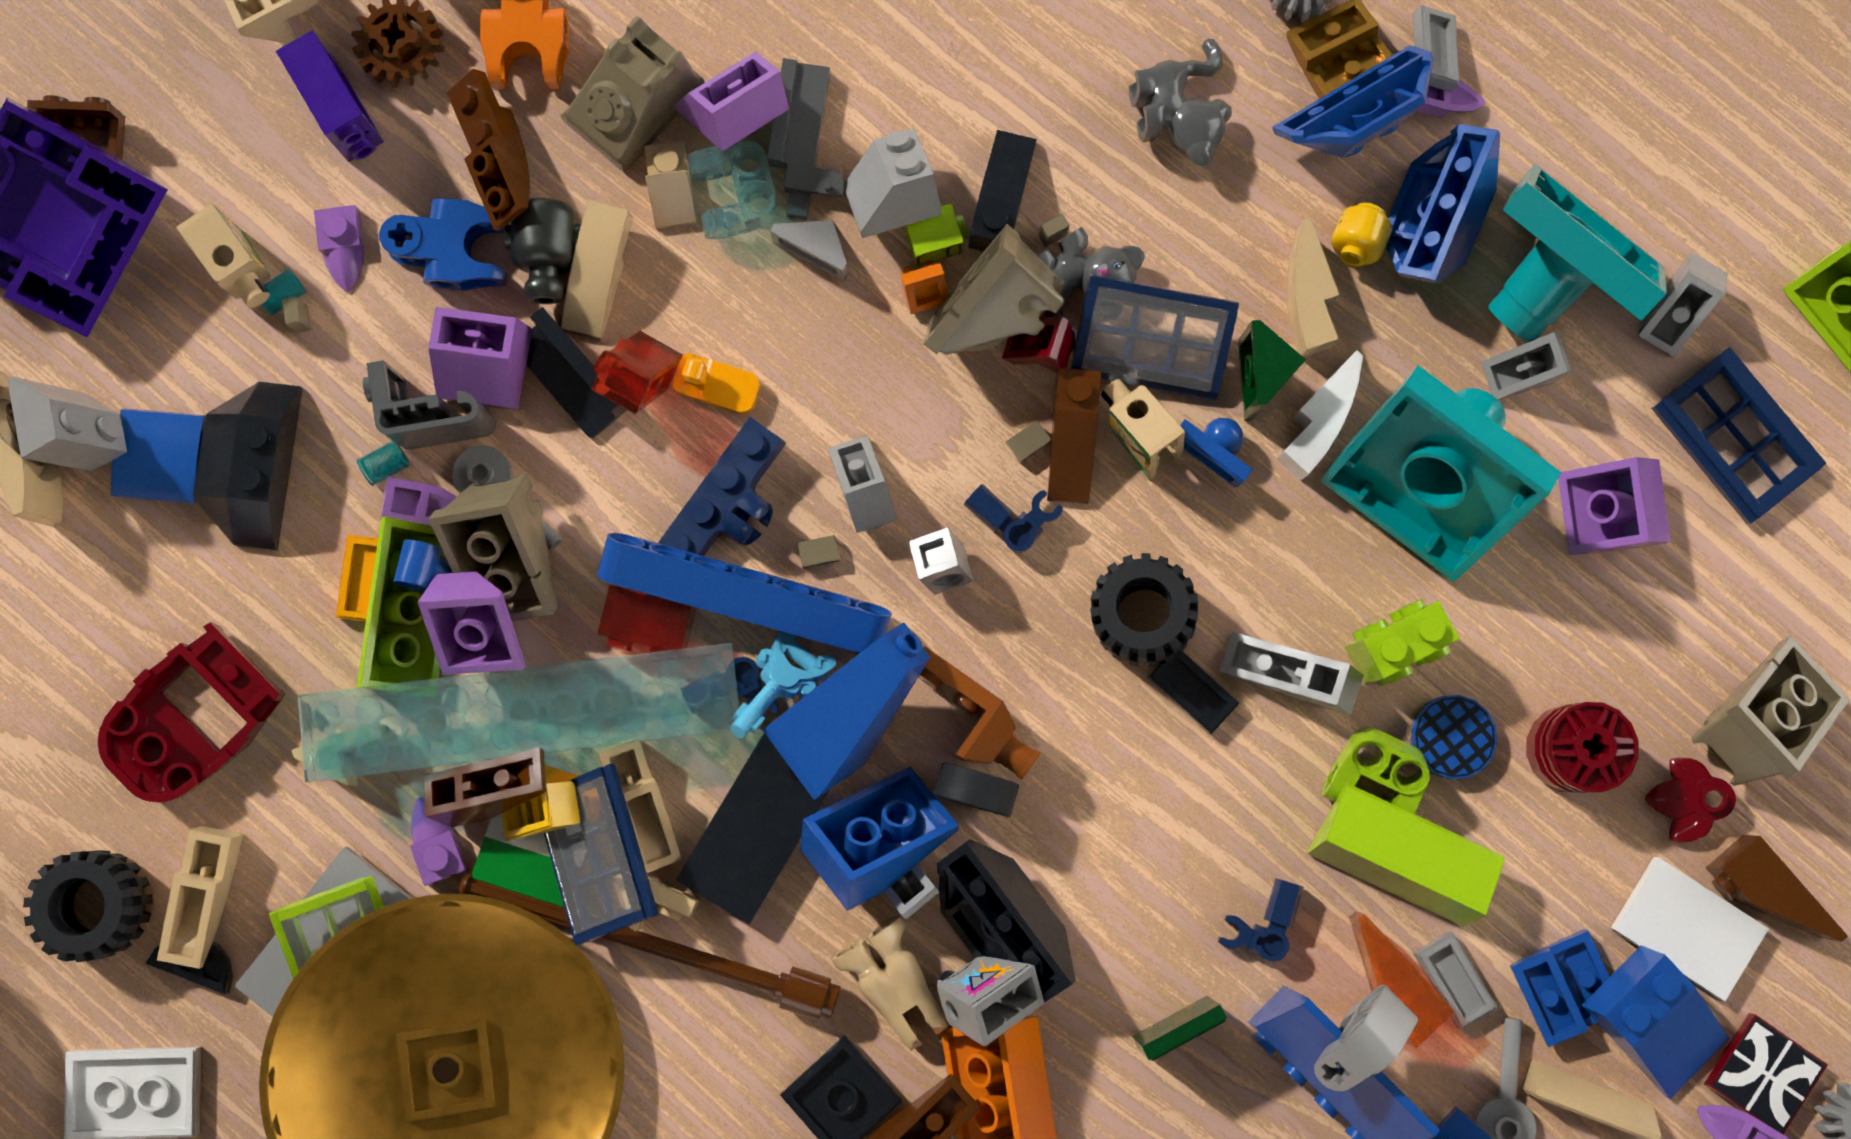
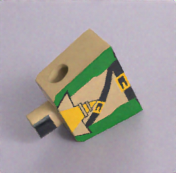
[176,203,271,308]
[1101,379,1185,481]

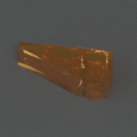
[1349,911,1455,1047]

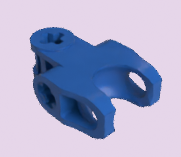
[379,198,510,291]

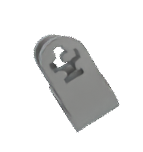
[1314,984,1419,1092]

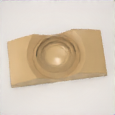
[0,371,64,527]

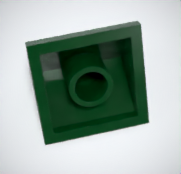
[1238,320,1306,421]

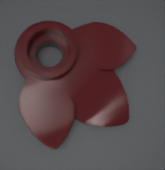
[1645,757,1736,843]

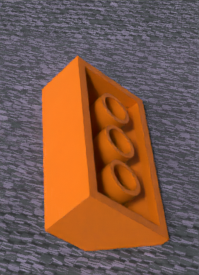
[941,1016,1057,1139]

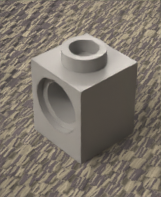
[909,527,974,595]

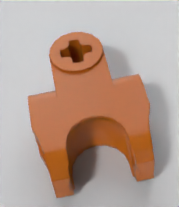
[480,0,569,90]

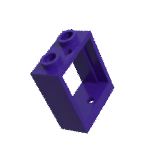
[276,30,384,162]

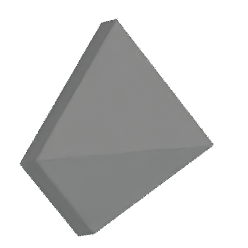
[770,220,848,281]

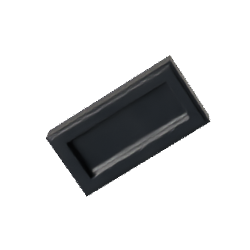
[1147,651,1239,735]

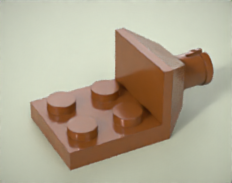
[918,646,1041,780]

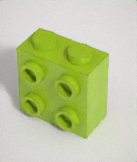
[1344,599,1460,686]

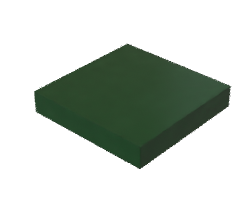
[1132,996,1227,1061]

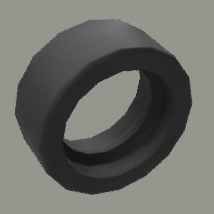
[933,762,1019,817]

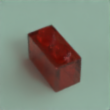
[592,330,683,414]
[597,584,697,661]

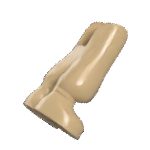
[831,915,948,1051]

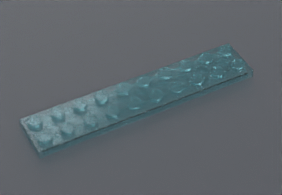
[297,643,740,783]

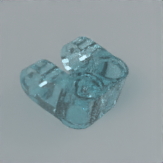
[687,141,778,240]

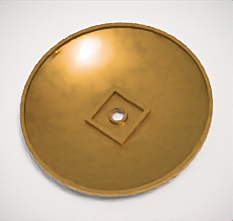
[259,894,624,1139]

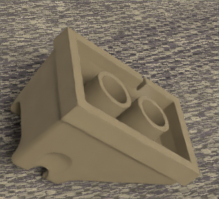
[561,16,705,173]
[923,224,1065,355]
[429,474,559,621]
[1691,636,1850,786]

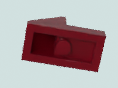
[1002,317,1075,373]

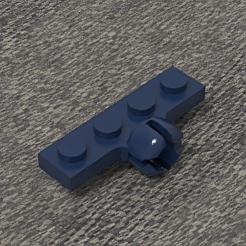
[658,417,786,556]

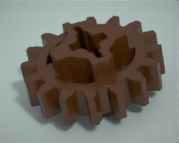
[351,0,444,88]

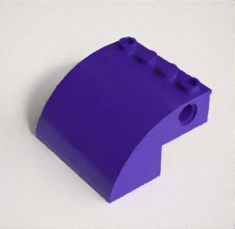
[0,97,168,337]

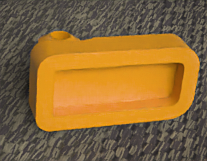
[673,353,761,415]

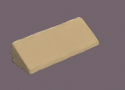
[1522,1060,1661,1139]

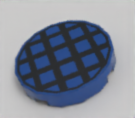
[1410,695,1497,779]

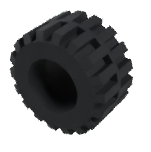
[1090,553,1198,667]
[23,850,153,962]

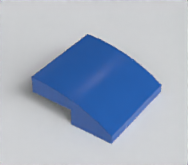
[111,408,205,503]
[1510,929,1610,1047]

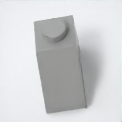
[1638,252,1728,357]
[828,435,897,533]

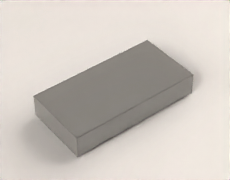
[1413,5,1460,92]
[1413,931,1497,1030]

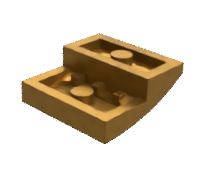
[1286,0,1393,99]

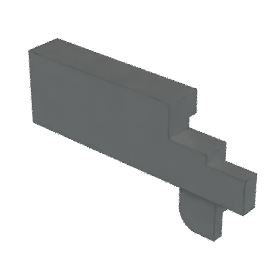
[767,58,845,220]

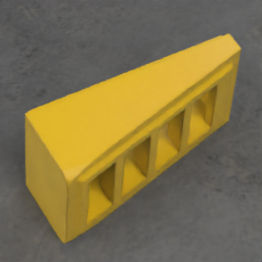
[501,781,580,841]

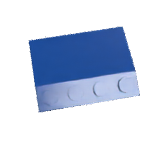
[1248,985,1440,1139]

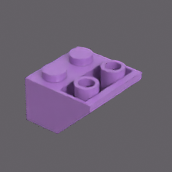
[674,52,789,151]
[428,307,533,410]

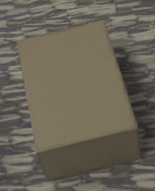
[1039,213,1070,248]
[282,297,311,332]
[1006,420,1051,464]
[798,535,840,569]

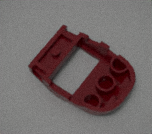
[98,622,286,803]

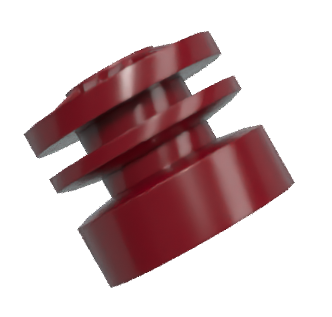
[1526,702,1639,793]

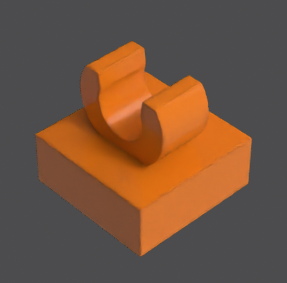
[900,260,949,314]

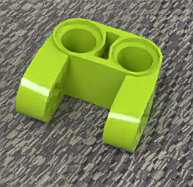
[1321,727,1430,814]

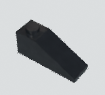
[968,130,1037,252]

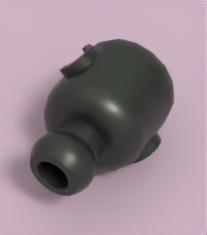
[504,198,581,305]

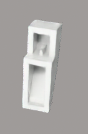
[1277,350,1363,481]

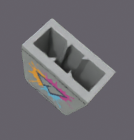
[937,956,1044,1046]

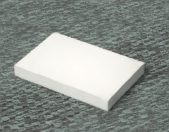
[1610,857,1769,1001]
[64,1046,201,1139]

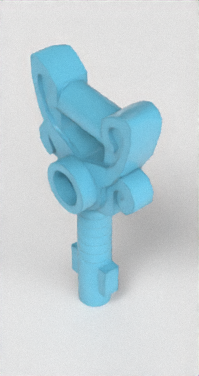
[730,631,836,738]

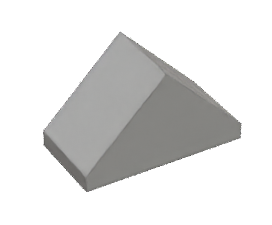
[1481,332,1571,400]
[884,864,939,920]

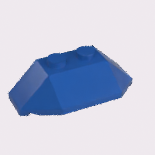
[1272,45,1434,158]
[1386,124,1500,284]

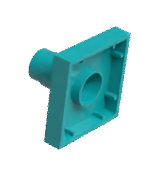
[1488,164,1667,342]
[1319,365,1562,582]

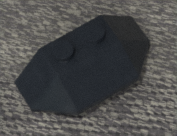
[193,381,303,551]
[937,839,1076,1003]

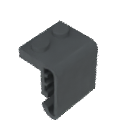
[363,360,496,450]

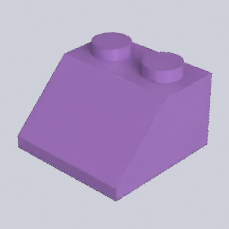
[1558,457,1671,555]
[418,572,526,674]

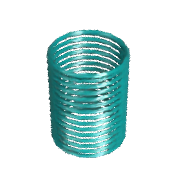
[261,268,306,316]
[357,441,409,486]

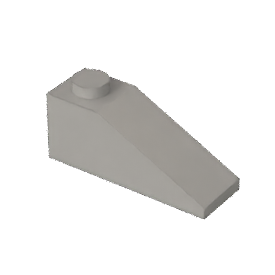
[1219,632,1364,716]

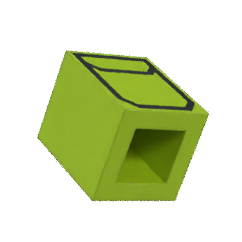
[904,203,969,267]

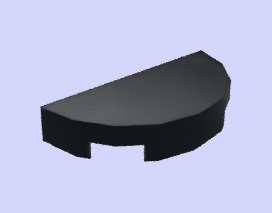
[145,941,233,994]

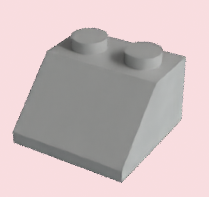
[844,128,942,238]
[7,377,127,472]

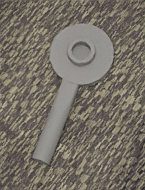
[452,445,563,550]
[1474,1017,1536,1139]

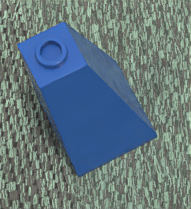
[763,623,930,800]

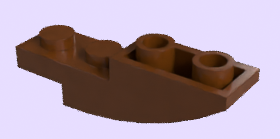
[446,69,530,231]

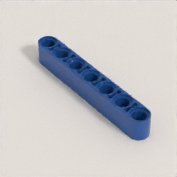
[597,533,892,653]

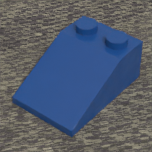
[800,766,959,911]
[1581,945,1729,1099]

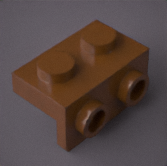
[27,95,126,160]

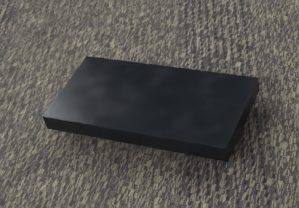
[676,733,830,924]

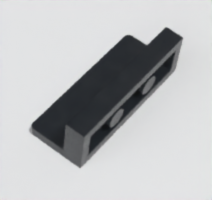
[526,307,629,439]

